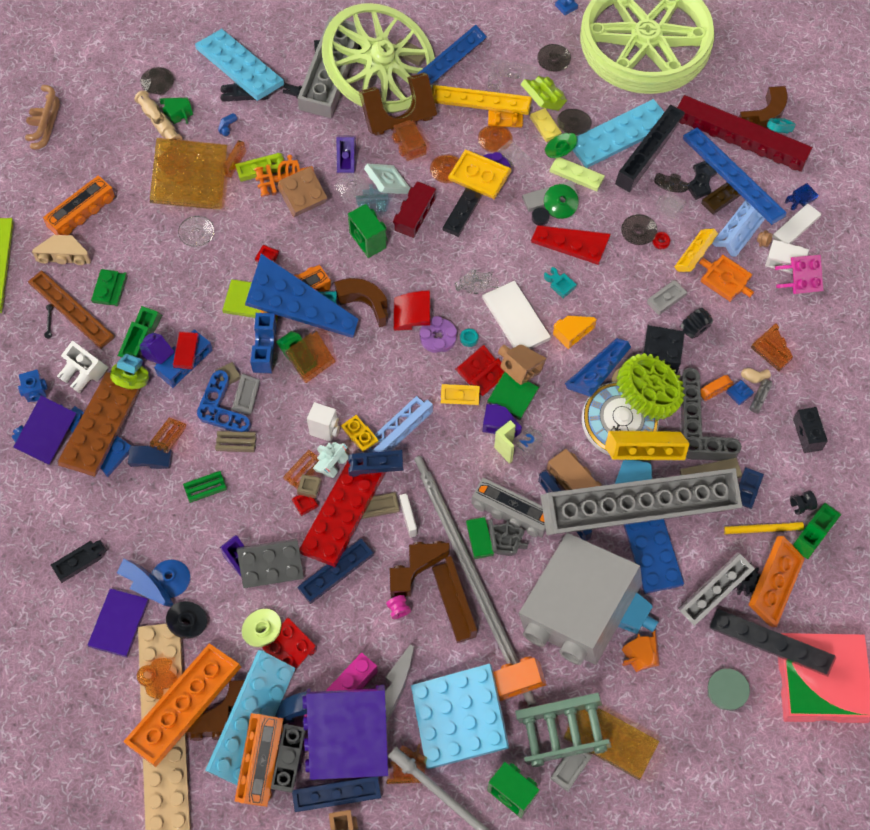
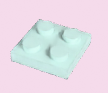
[364,164,410,194]

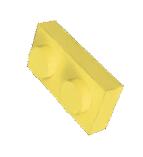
[530,108,561,142]

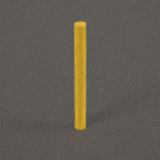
[724,522,804,534]

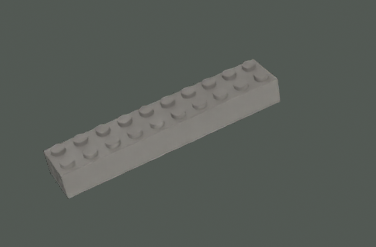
[540,468,743,536]

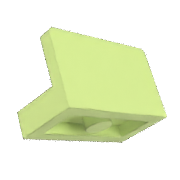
[494,420,516,464]

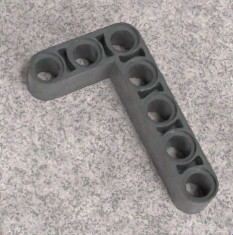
[680,368,742,461]

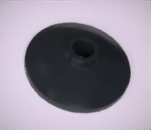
[166,601,207,639]

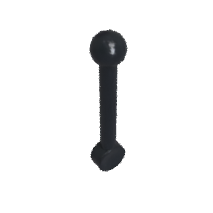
[44,304,53,339]

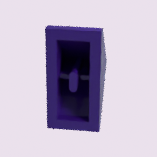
[220,535,244,577]

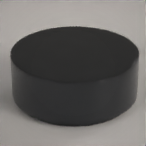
[532,208,550,226]

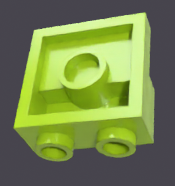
[521,76,567,111]

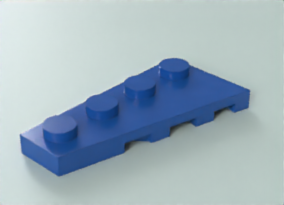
[565,338,631,397]
[68,406,131,477]

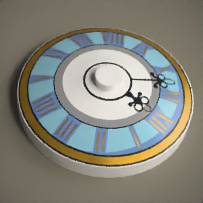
[582,382,659,455]

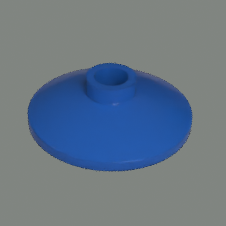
[151,560,190,598]

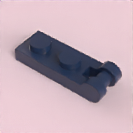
[348,450,404,477]

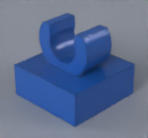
[555,0,578,15]
[726,379,754,406]

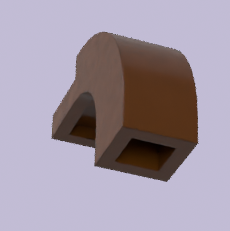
[739,86,788,129]
[334,278,388,328]

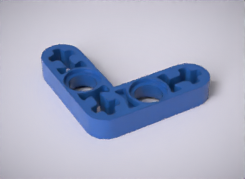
[197,370,251,432]

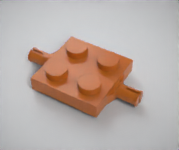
[699,255,754,302]

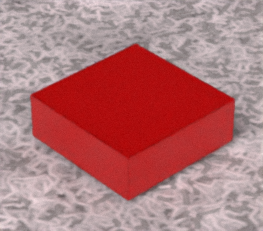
[255,245,279,262]
[292,495,318,516]

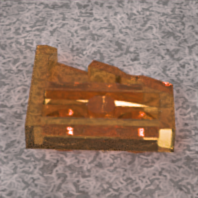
[751,323,793,372]

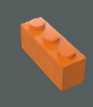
[493,656,547,701]

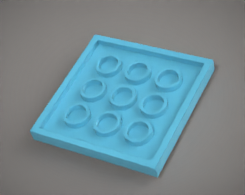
[411,664,509,769]

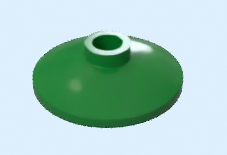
[545,133,578,158]
[544,184,579,219]

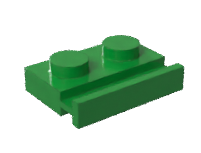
[91,269,127,306]

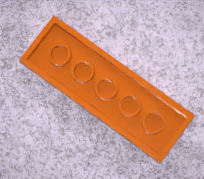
[123,643,241,768]

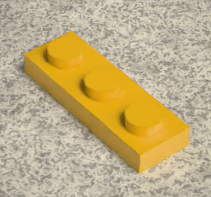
[674,229,718,272]

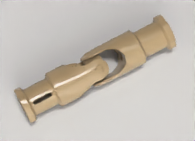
[134,91,182,147]

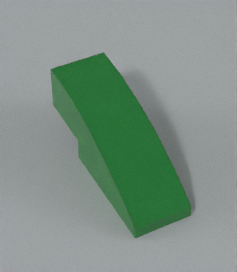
[117,306,163,358]
[793,503,841,559]

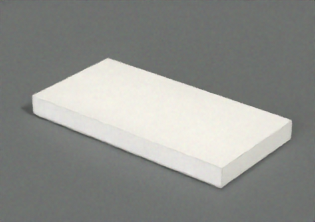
[482,281,551,349]

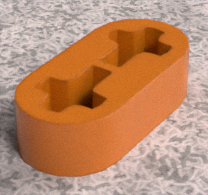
[700,375,734,401]

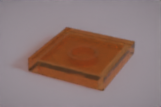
[285,330,336,383]

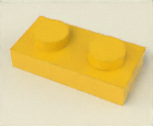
[441,384,480,405]

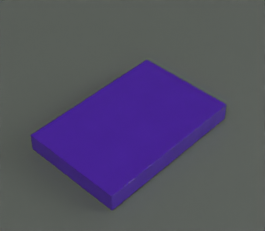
[13,396,76,465]
[87,589,149,658]

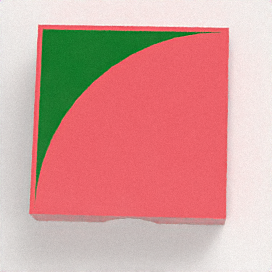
[778,633,870,723]

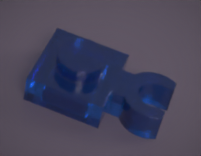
[785,183,818,210]

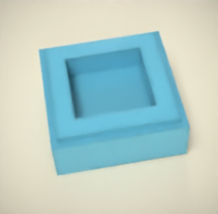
[117,354,143,374]

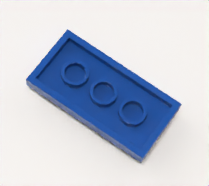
[624,519,684,594]

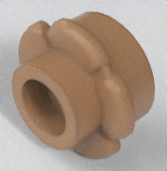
[757,230,773,247]

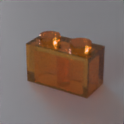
[392,119,426,161]

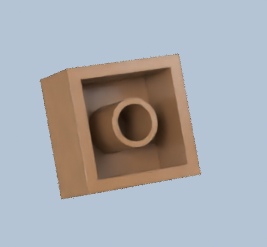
[277,166,327,218]

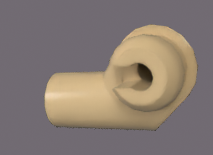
[741,368,771,383]

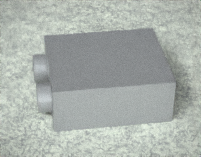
[519,533,642,665]

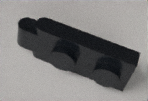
[50,540,107,583]

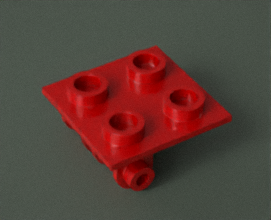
[262,617,316,672]

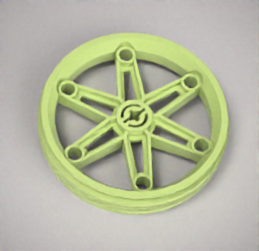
[580,0,714,94]

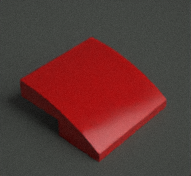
[394,290,430,331]
[455,345,505,396]

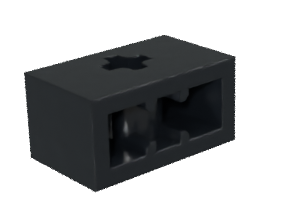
[793,407,828,453]

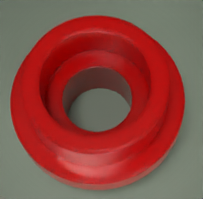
[652,232,670,249]

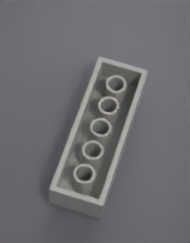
[298,16,362,118]

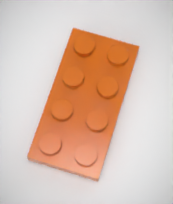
[748,536,805,627]

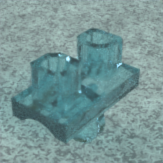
[356,184,388,212]

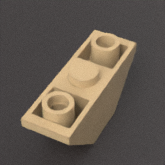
[32,235,91,265]

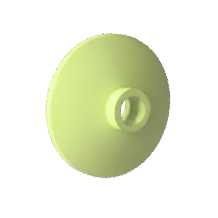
[242,609,282,647]

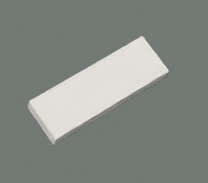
[772,204,821,244]

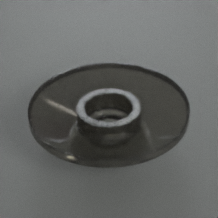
[537,44,571,72]
[557,109,592,135]
[621,214,657,245]

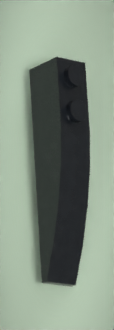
[615,104,685,193]

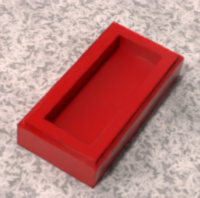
[173,332,199,369]

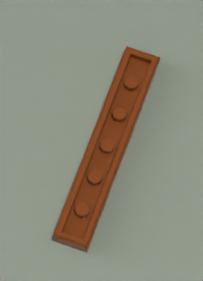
[28,270,115,349]

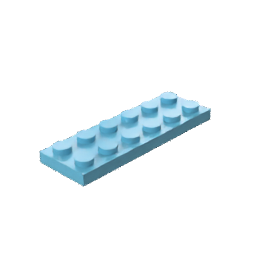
[195,29,284,101]
[572,99,664,168]
[205,650,295,786]

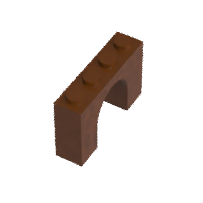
[358,72,437,135]

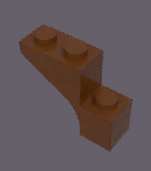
[389,541,449,598]
[185,680,245,741]

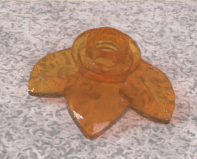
[136,658,178,699]

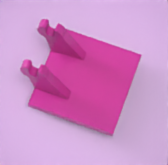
[775,255,824,294]

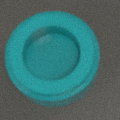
[460,329,478,347]

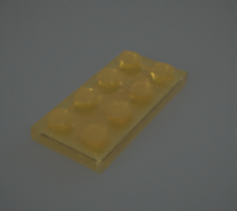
[563,708,660,781]

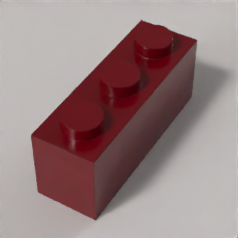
[393,181,436,238]

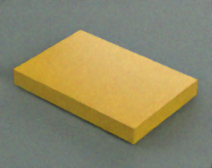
[448,149,511,199]

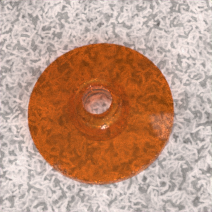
[478,126,512,152]
[430,154,460,183]

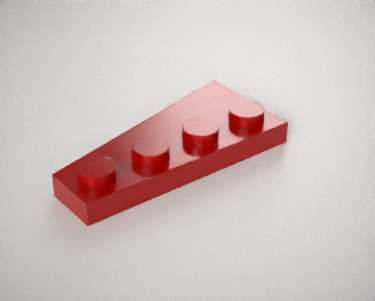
[531,225,611,265]

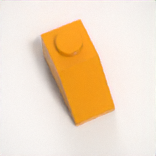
[553,316,597,349]

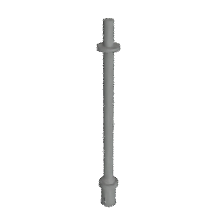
[388,746,489,830]

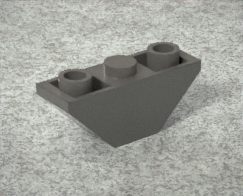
[271,724,305,793]

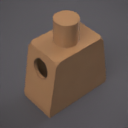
[498,344,547,385]

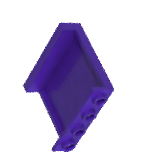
[302,685,388,780]

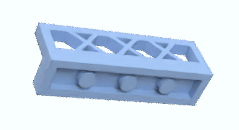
[713,200,765,257]
[366,396,433,452]

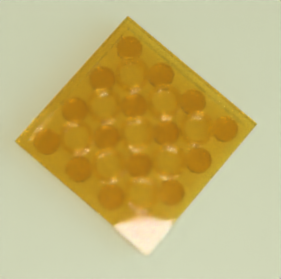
[150,138,227,209]

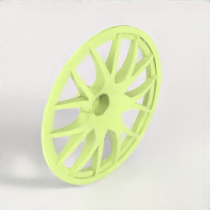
[322,3,435,113]

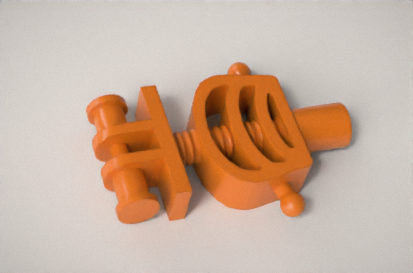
[254,154,314,197]

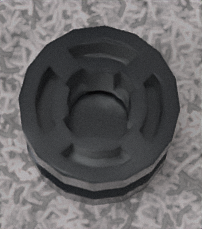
[790,490,818,515]

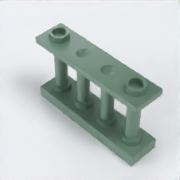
[515,693,612,767]

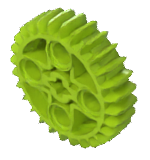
[616,353,685,421]

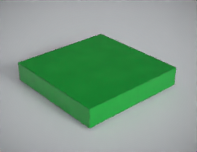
[487,372,539,420]

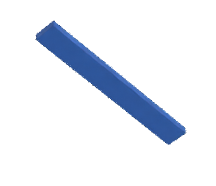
[683,128,787,225]

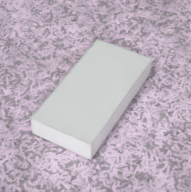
[399,494,417,538]

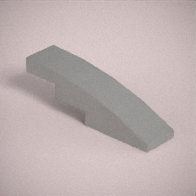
[385,644,414,723]

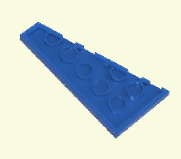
[245,254,358,338]

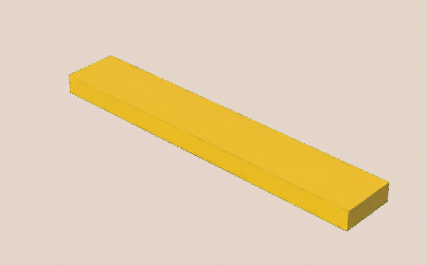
[432,85,532,115]

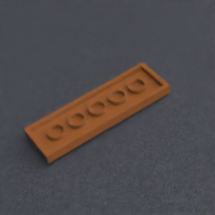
[58,372,141,477]

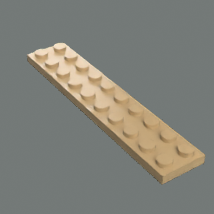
[138,624,191,830]

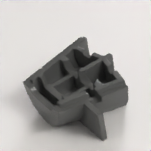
[488,519,528,556]

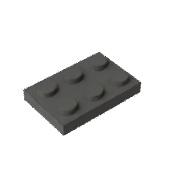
[237,538,304,588]

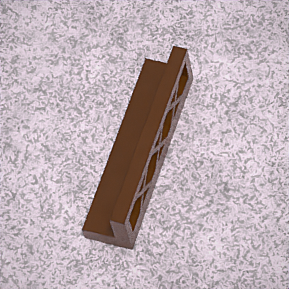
[432,556,477,643]

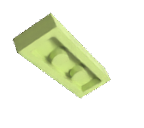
[550,157,605,192]

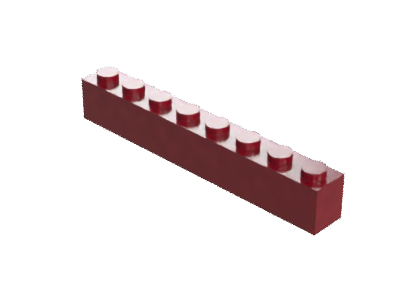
[677,95,813,172]

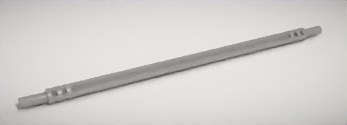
[414,456,536,707]

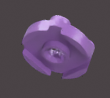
[420,316,457,353]

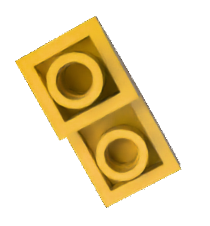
[341,415,379,452]

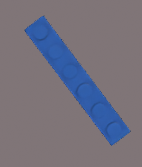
[417,25,487,85]

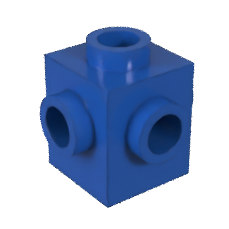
[18,369,48,402]

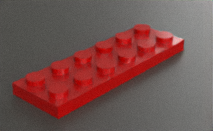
[299,461,386,567]

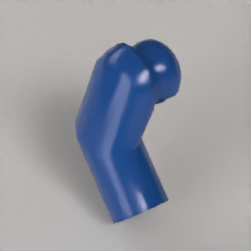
[218,113,237,136]

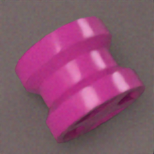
[386,595,411,619]

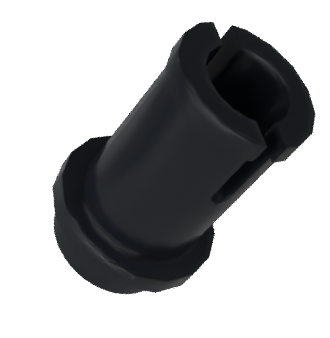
[283,83,302,99]

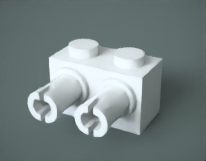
[57,341,109,393]

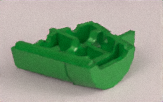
[159,97,193,124]

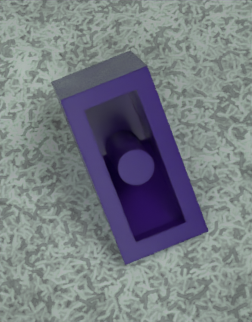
[336,135,356,173]
[140,333,174,364]
[482,404,522,438]

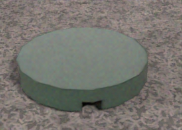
[707,668,750,711]

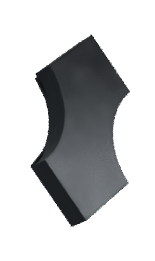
[687,161,717,200]

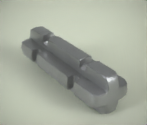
[750,379,772,413]

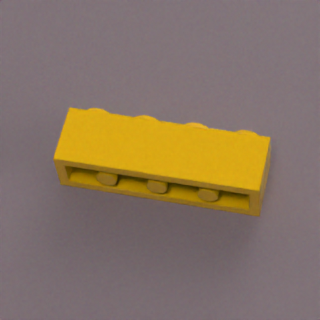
[605,431,690,460]

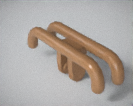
[25,85,60,150]

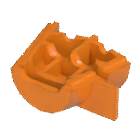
[621,631,660,672]

